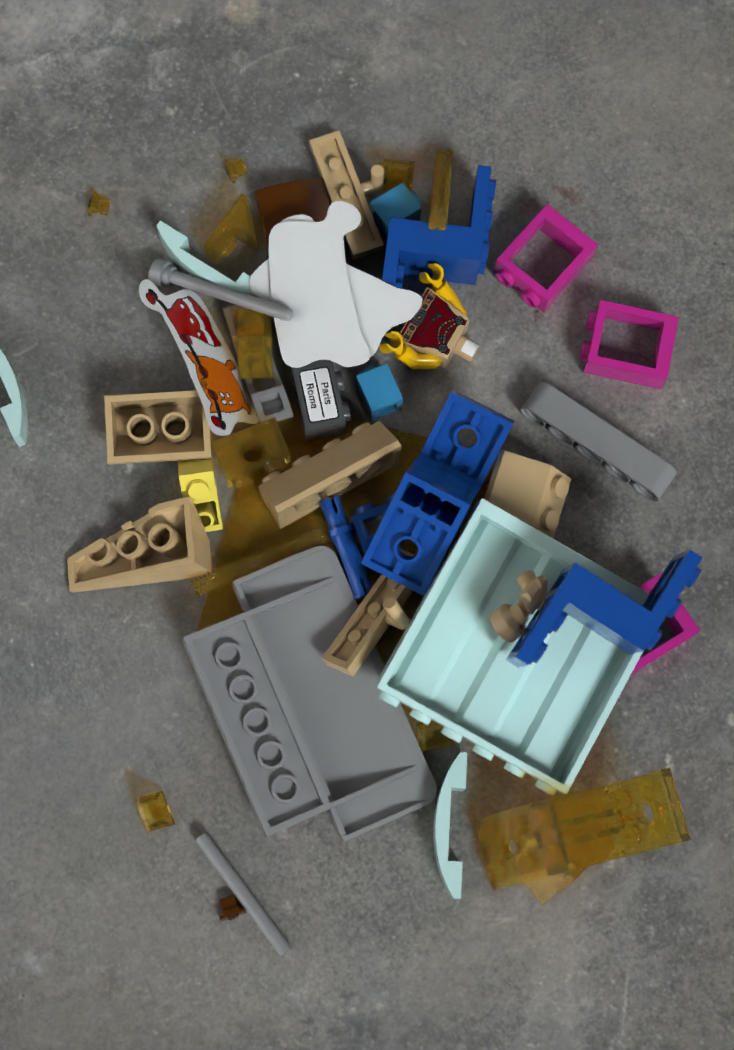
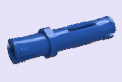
[319,496,372,600]

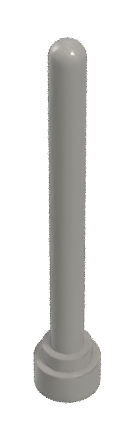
[149,258,293,321]

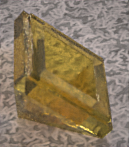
[380,158,415,191]
[416,720,454,752]
[135,791,175,833]

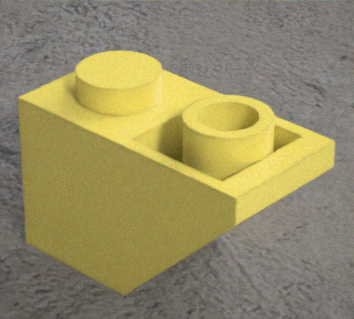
[178,458,223,532]

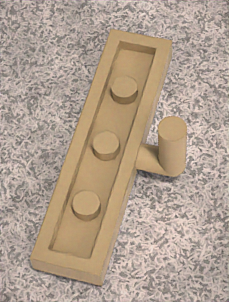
[309,130,384,260]
[322,549,415,677]

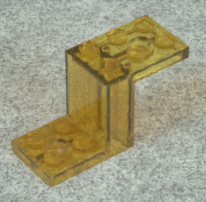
[474,768,691,891]

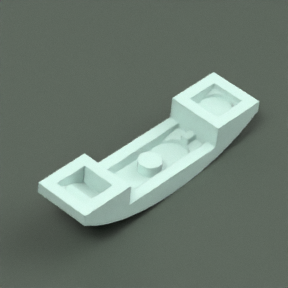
[156,221,259,298]
[0,349,28,447]
[433,752,467,899]

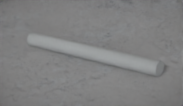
[195,832,292,957]

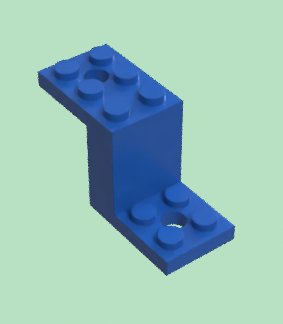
[382,165,496,337]
[361,390,515,596]
[506,549,703,667]

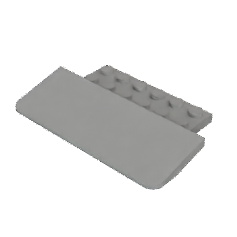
[182,546,437,843]

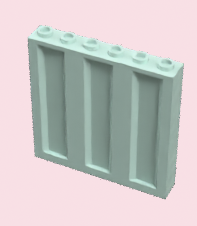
[374,498,649,796]

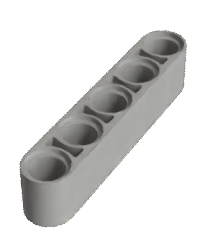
[520,382,677,502]

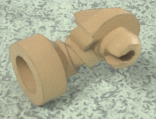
[490,570,547,642]

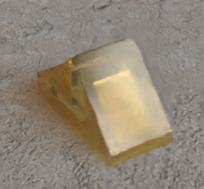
[204,193,258,264]
[237,310,273,379]

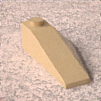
[67,496,212,593]

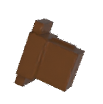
[219,894,246,922]

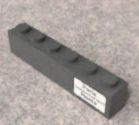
[266,246,351,442]

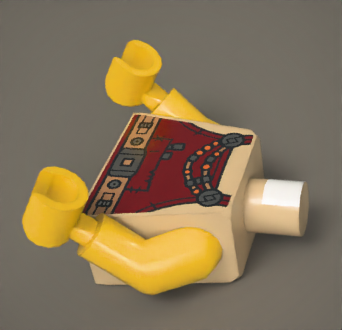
[379,263,480,370]

